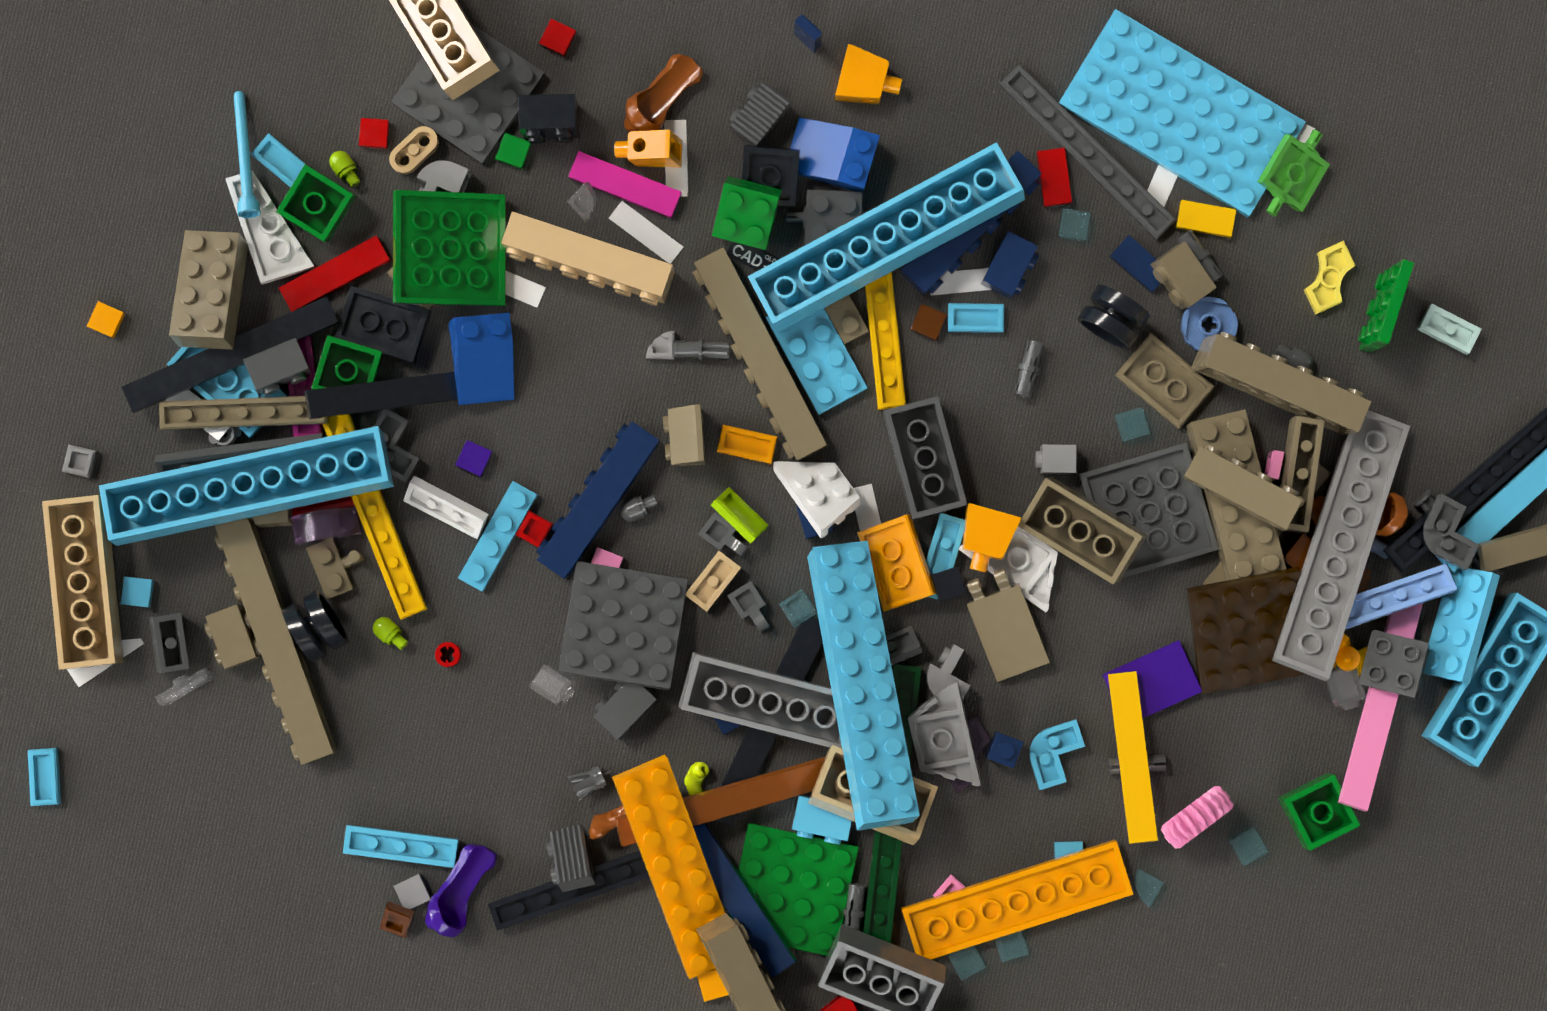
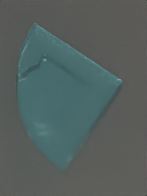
[1135,868,1164,907]

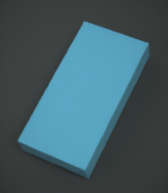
[251,133,305,188]
[948,303,1004,333]
[28,748,61,806]

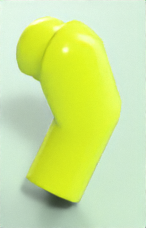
[684,762,709,796]

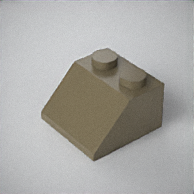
[663,404,706,467]

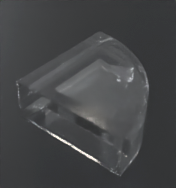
[567,182,596,222]

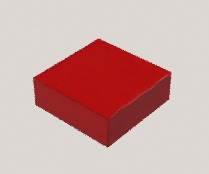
[539,19,577,57]
[359,118,390,149]
[515,511,554,548]

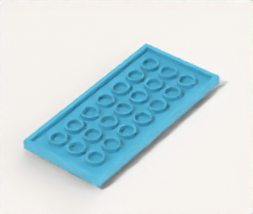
[1059,9,1306,218]

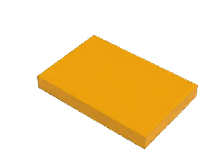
[857,514,937,612]

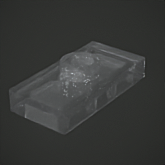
[155,668,214,706]

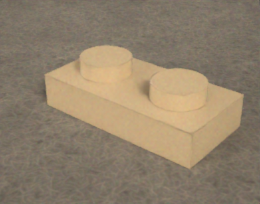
[685,551,741,612]

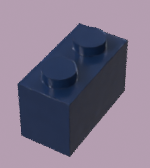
[981,231,1039,299]

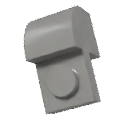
[417,161,472,193]
[926,644,970,700]

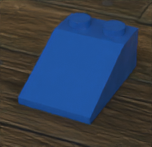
[790,117,880,194]
[448,313,514,405]

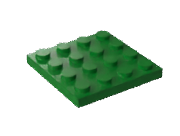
[393,190,505,306]
[729,823,858,956]

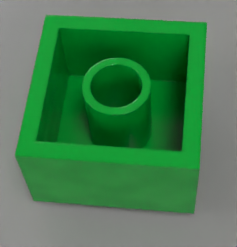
[276,164,357,243]
[712,176,782,250]
[311,335,382,390]
[1278,773,1360,851]

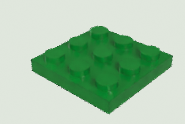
[1358,259,1414,353]

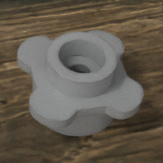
[208,427,242,446]

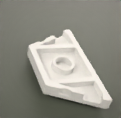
[773,461,860,538]
[959,527,1058,613]

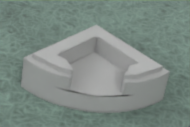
[646,331,675,360]

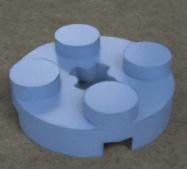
[1180,297,1238,351]

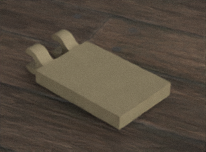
[967,568,1050,682]

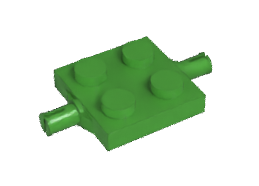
[1257,130,1330,217]

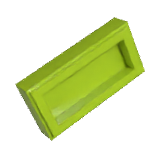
[711,487,769,544]

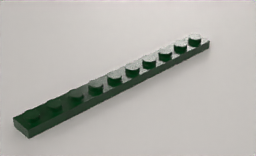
[863,664,921,943]

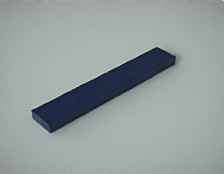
[693,823,797,978]

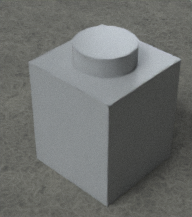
[1035,444,1076,475]

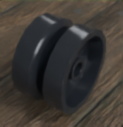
[1077,284,1150,350]
[282,590,349,662]

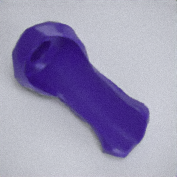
[425,844,497,938]

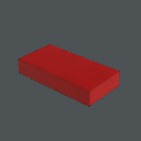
[1036,148,1072,207]

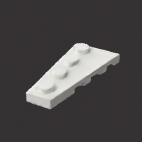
[226,171,315,285]

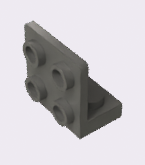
[1359,630,1430,701]

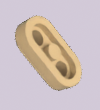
[389,126,439,175]

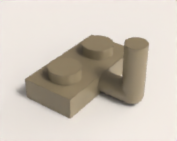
[306,538,364,600]

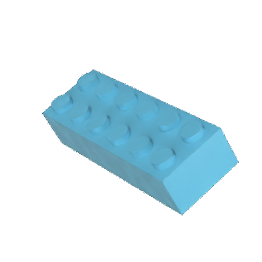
[1421,593,1547,767]

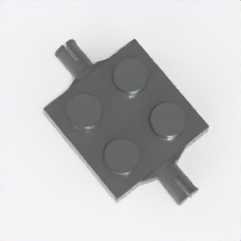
[786,190,864,246]

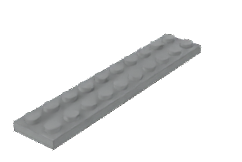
[1272,410,1410,681]

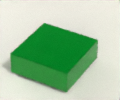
[495,133,532,169]

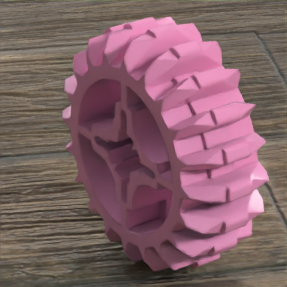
[1161,786,1234,849]

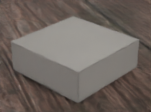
[62,444,98,478]
[393,873,431,909]

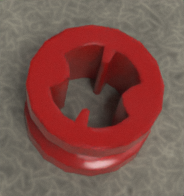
[435,642,461,667]

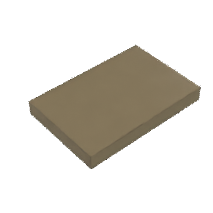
[1114,333,1215,429]

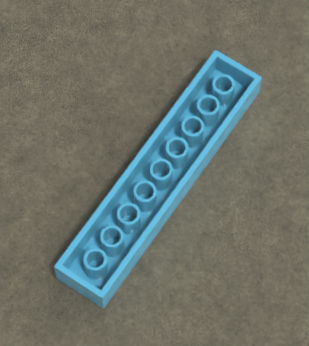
[748,142,1025,332]
[99,426,394,546]
[807,541,920,831]

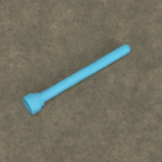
[234,91,261,218]

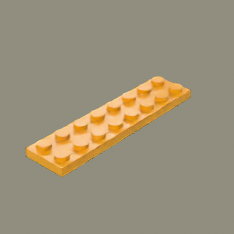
[612,755,725,979]
[901,839,1134,960]

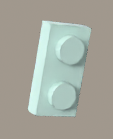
[1417,304,1482,355]

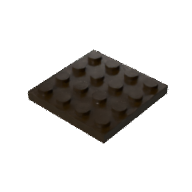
[1186,567,1306,694]

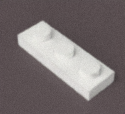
[403,476,489,539]

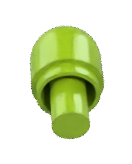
[329,151,360,187]
[373,617,408,650]

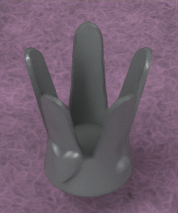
[567,765,611,803]

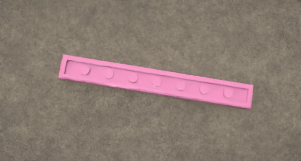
[1338,603,1423,812]

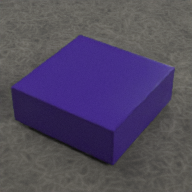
[455,440,493,477]

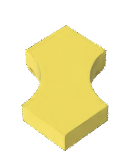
[1304,240,1356,315]

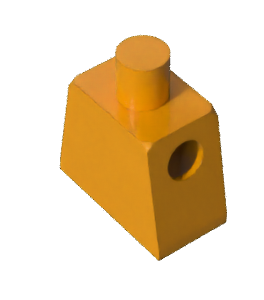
[835,44,902,104]
[614,130,682,168]
[962,503,1021,573]

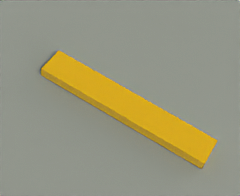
[865,272,906,410]
[1108,671,1158,844]

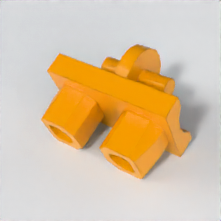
[1333,634,1361,671]

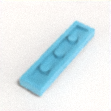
[458,481,538,592]
[343,825,459,868]

